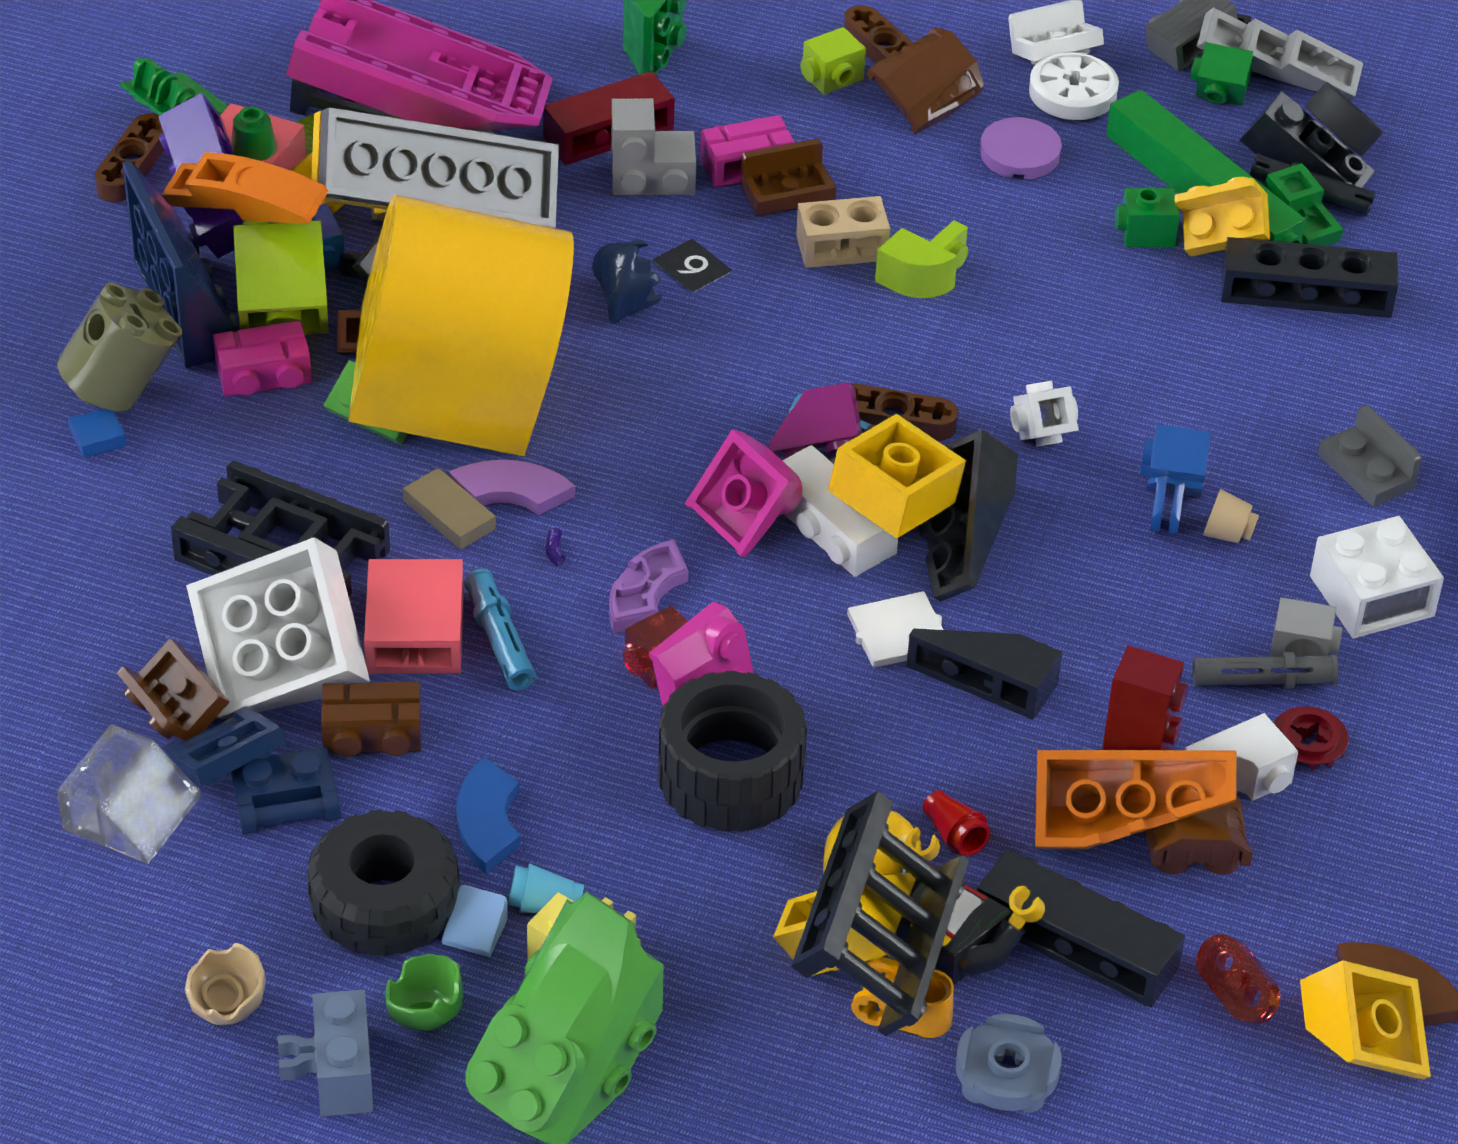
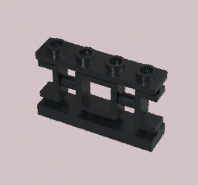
[171,461,390,597]

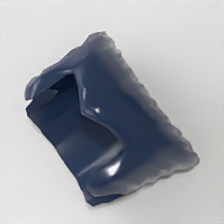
[592,240,663,324]

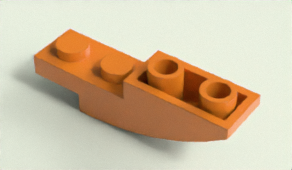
[161,152,329,224]

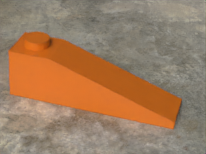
[1035,750,1237,849]

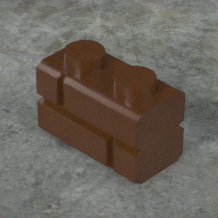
[321,682,421,757]

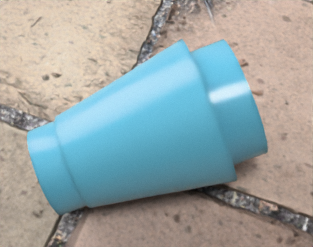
[508,863,584,913]

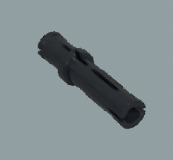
[1249,153,1376,217]

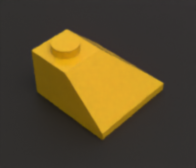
[1300,960,1431,1080]

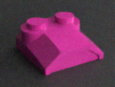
[685,430,802,557]
[649,602,753,707]

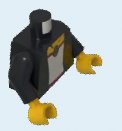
[895,827,1045,984]

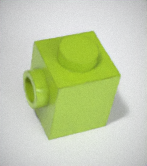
[800,27,866,95]

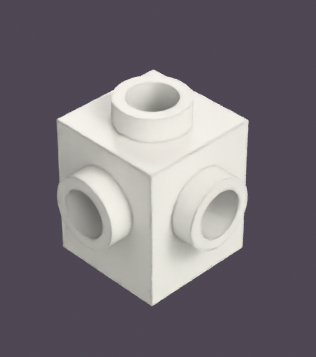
[1010,381,1078,447]

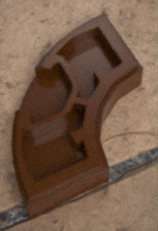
[1335,942,1458,1026]

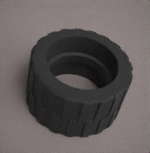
[658,671,807,832]

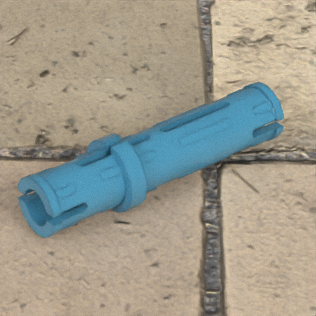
[463,568,537,691]

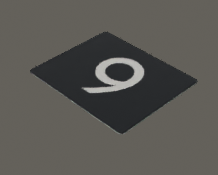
[653,239,732,292]

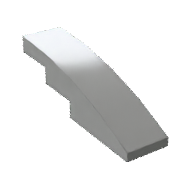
[1197,7,1363,100]

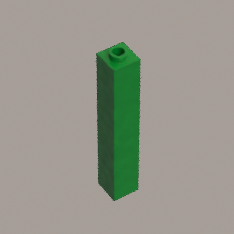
[1106,90,1306,244]

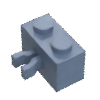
[277,989,374,1117]

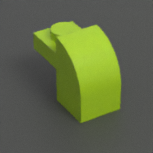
[875,220,968,298]

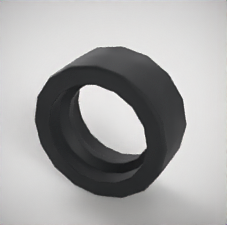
[1306,82,1383,156]

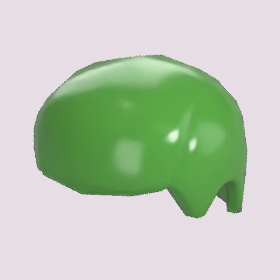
[385,954,464,1031]

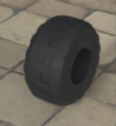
[307,809,460,956]

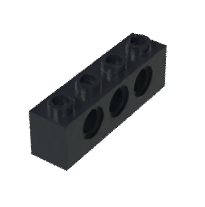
[1221,237,1398,318]

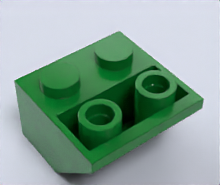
[623,0,687,75]

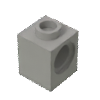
[1270,597,1342,669]

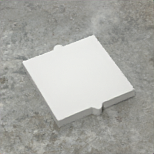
[847,591,943,668]

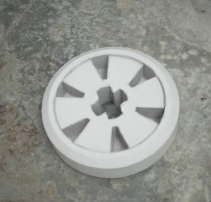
[1029,52,1119,120]

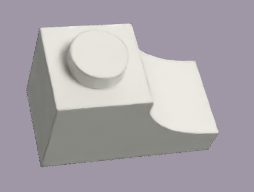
[1184,713,1298,801]

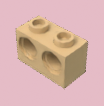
[796,196,890,268]

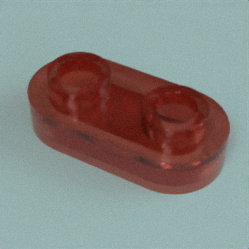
[1196,934,1280,1024]

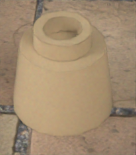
[1203,488,1259,543]

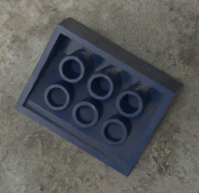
[122,160,240,368]

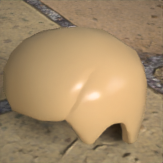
[185,943,266,1025]

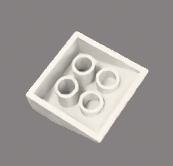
[186,537,370,720]

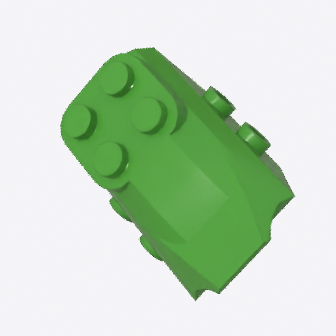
[465,891,664,1144]

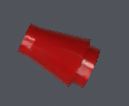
[922,790,990,856]

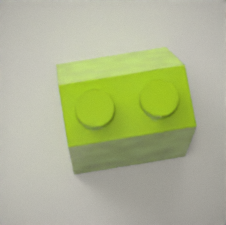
[233,220,329,335]

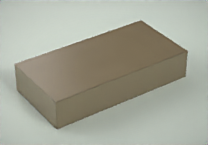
[403,468,496,550]

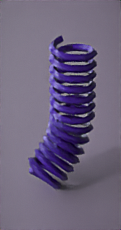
[545,527,565,566]

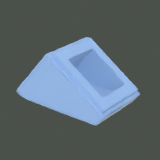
[442,885,508,957]

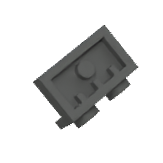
[1318,405,1422,508]

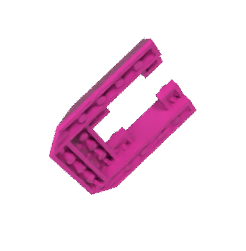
[286,0,553,132]

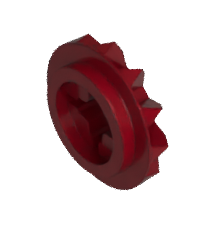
[1274,706,1349,771]

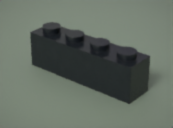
[977,849,1185,1008]

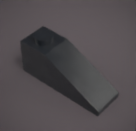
[906,628,1062,720]

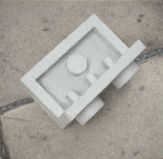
[1008,0,1104,65]

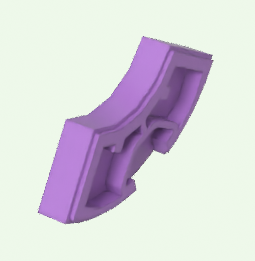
[449,460,575,516]
[609,539,688,633]

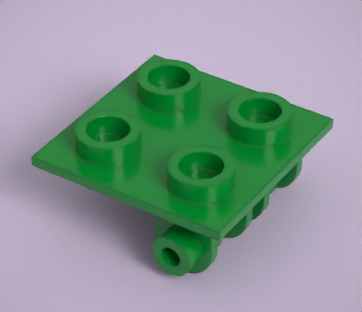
[119,58,228,115]

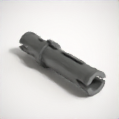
[1192,651,1338,689]

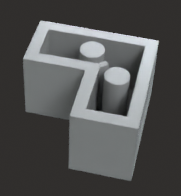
[611,98,696,195]

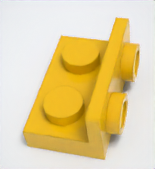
[1174,177,1270,257]

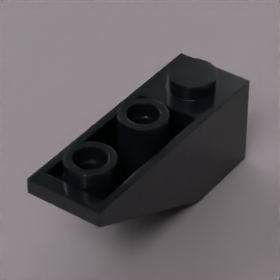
[1240,91,1375,188]

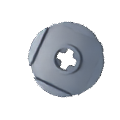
[955,1014,1062,1113]

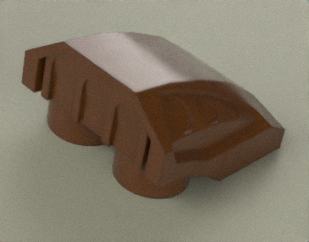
[866,27,984,134]
[1144,795,1253,875]

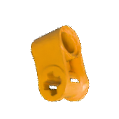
[851,957,954,1038]

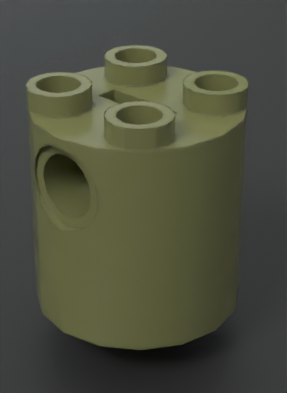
[57,282,182,411]

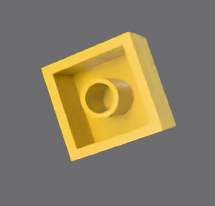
[828,414,966,539]

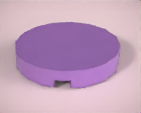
[980,117,1062,179]

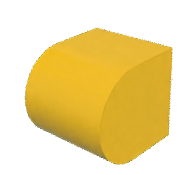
[348,194,574,456]

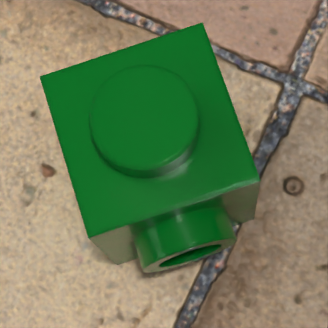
[1190,42,1254,106]
[1115,187,1180,247]

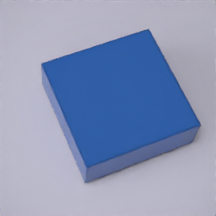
[68,408,127,458]

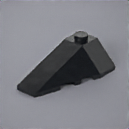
[918,429,1018,602]

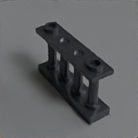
[791,791,969,1036]

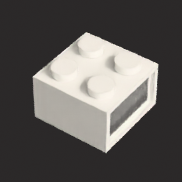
[1310,516,1444,639]

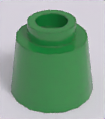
[231,106,277,161]

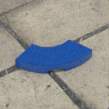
[456,757,521,874]

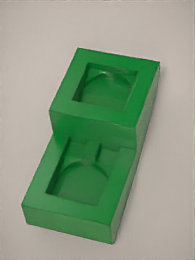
[1266,163,1343,246]

